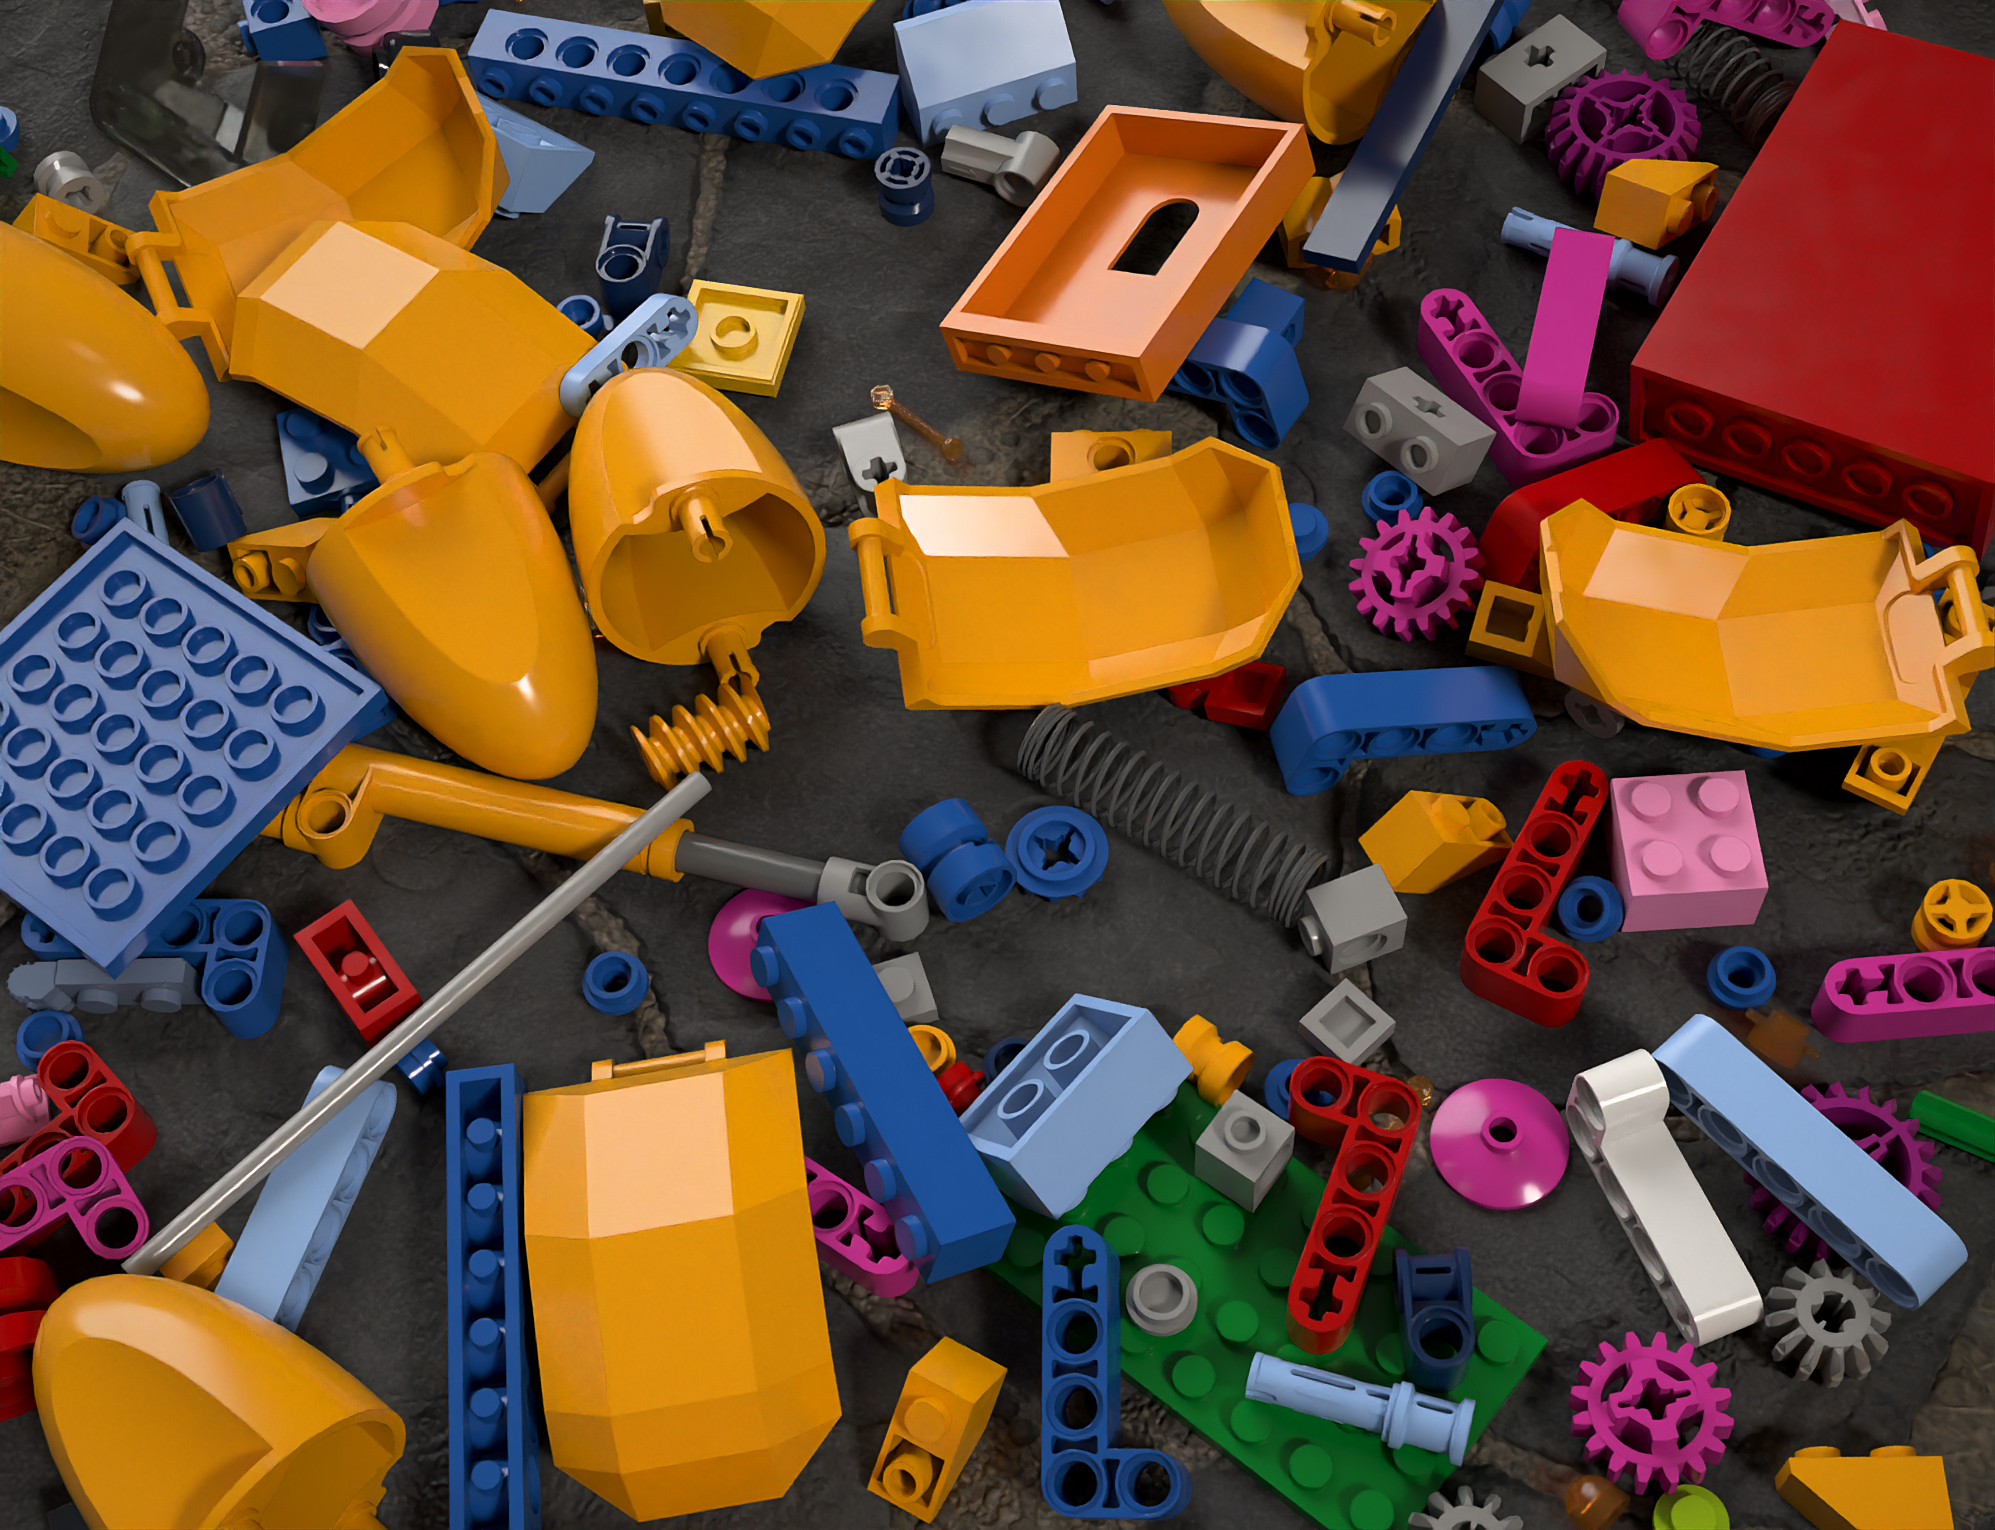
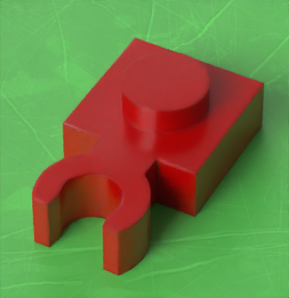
[1167,661,1288,731]

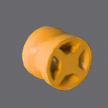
[1911,879,1993,953]

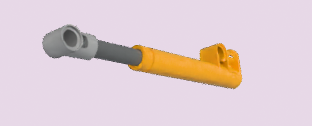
[252,742,930,942]

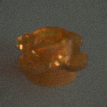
[1745,1008,1821,1069]

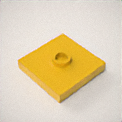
[665,279,806,397]

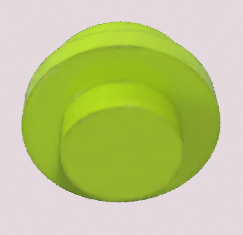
[1652,1484,1730,1530]

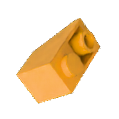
[1593,159,1719,250]
[12,192,140,286]
[227,517,339,604]
[1464,580,1560,682]
[1358,790,1514,894]
[867,1336,1008,1524]
[1775,1446,1954,1530]

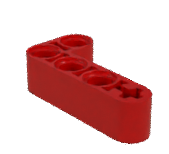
[1475,437,1706,595]
[1459,760,1609,1027]
[0,1040,157,1258]
[1285,1056,1421,1355]

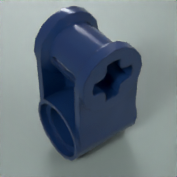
[596,214,670,321]
[164,467,247,553]
[1392,1246,1475,1394]

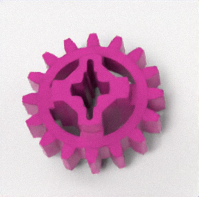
[1348,507,1487,643]
[1568,1331,1734,1496]

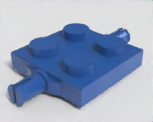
[276,407,381,518]

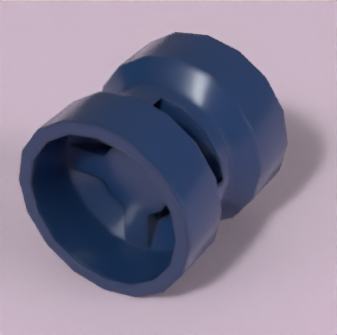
[874,146,935,227]

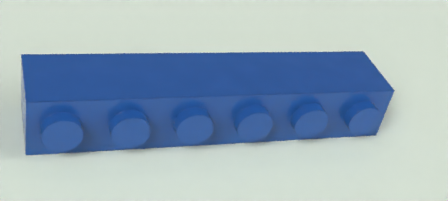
[750,901,1016,1285]

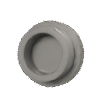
[1126,1264,1198,1337]

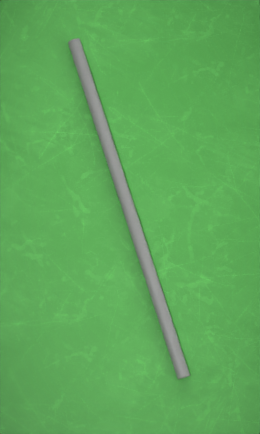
[121,770,712,1276]

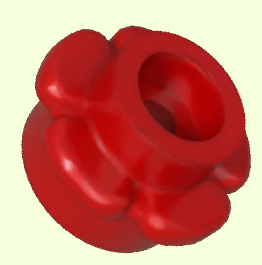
[937,1061,985,1118]

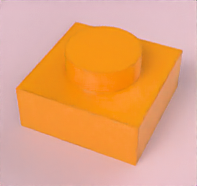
[158,1222,236,1293]

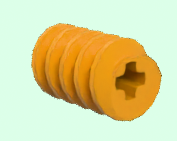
[630,674,771,792]

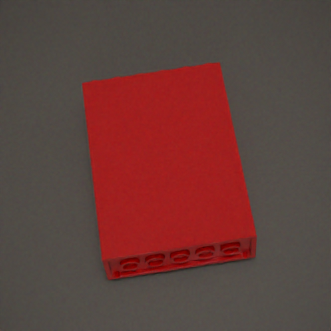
[1629,19,1995,561]

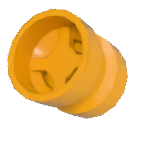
[1662,483,1731,542]
[1172,1014,1255,1108]

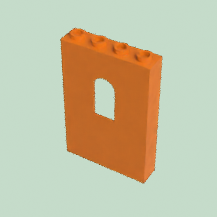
[939,105,1316,403]

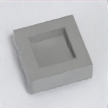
[872,952,939,1028]
[1298,978,1396,1066]

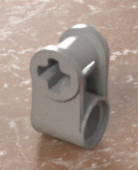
[832,411,908,518]

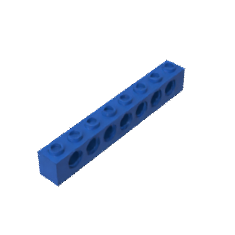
[467,9,905,161]
[446,1063,542,1530]

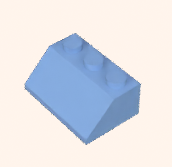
[893,0,1077,148]
[474,90,595,218]
[958,993,1194,1220]

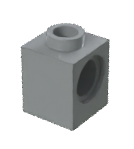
[1298,863,1408,975]
[1195,1090,1295,1213]

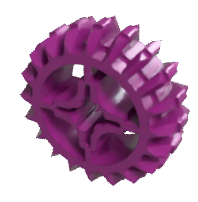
[1545,66,1702,204]
[1743,1081,1942,1271]

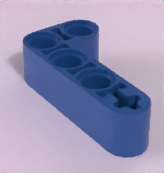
[1165,317,1309,450]
[1269,665,1538,796]
[21,899,289,1039]
[1041,1224,1193,1521]

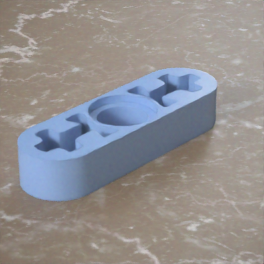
[559,293,698,418]

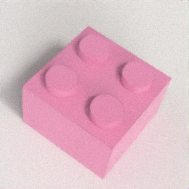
[1601,770,1769,932]

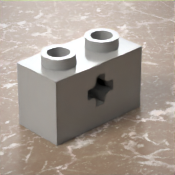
[1473,14,1607,145]
[1343,366,1497,496]

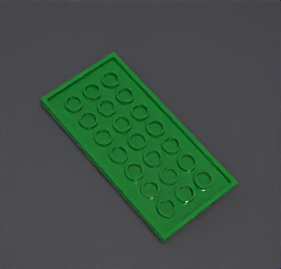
[980,1080,1548,1530]

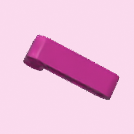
[1617,0,1834,60]
[1514,227,1616,430]
[1416,288,1619,490]
[1811,947,1995,1043]
[0,1136,151,1260]
[804,1155,920,1297]

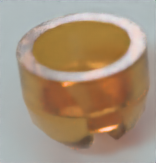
[1565,1475,1631,1530]

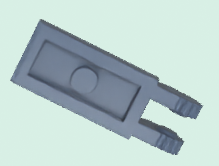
[6,958,206,1014]

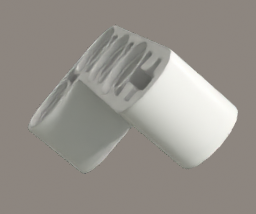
[1566,1049,1764,1348]

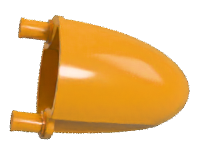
[1161,0,1460,145]
[0,220,211,474]
[568,366,827,694]
[306,425,598,781]
[32,1274,406,1530]

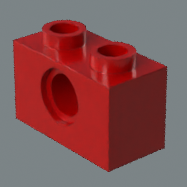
[293,899,424,1049]

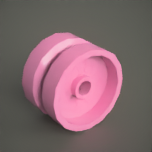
[302,0,439,58]

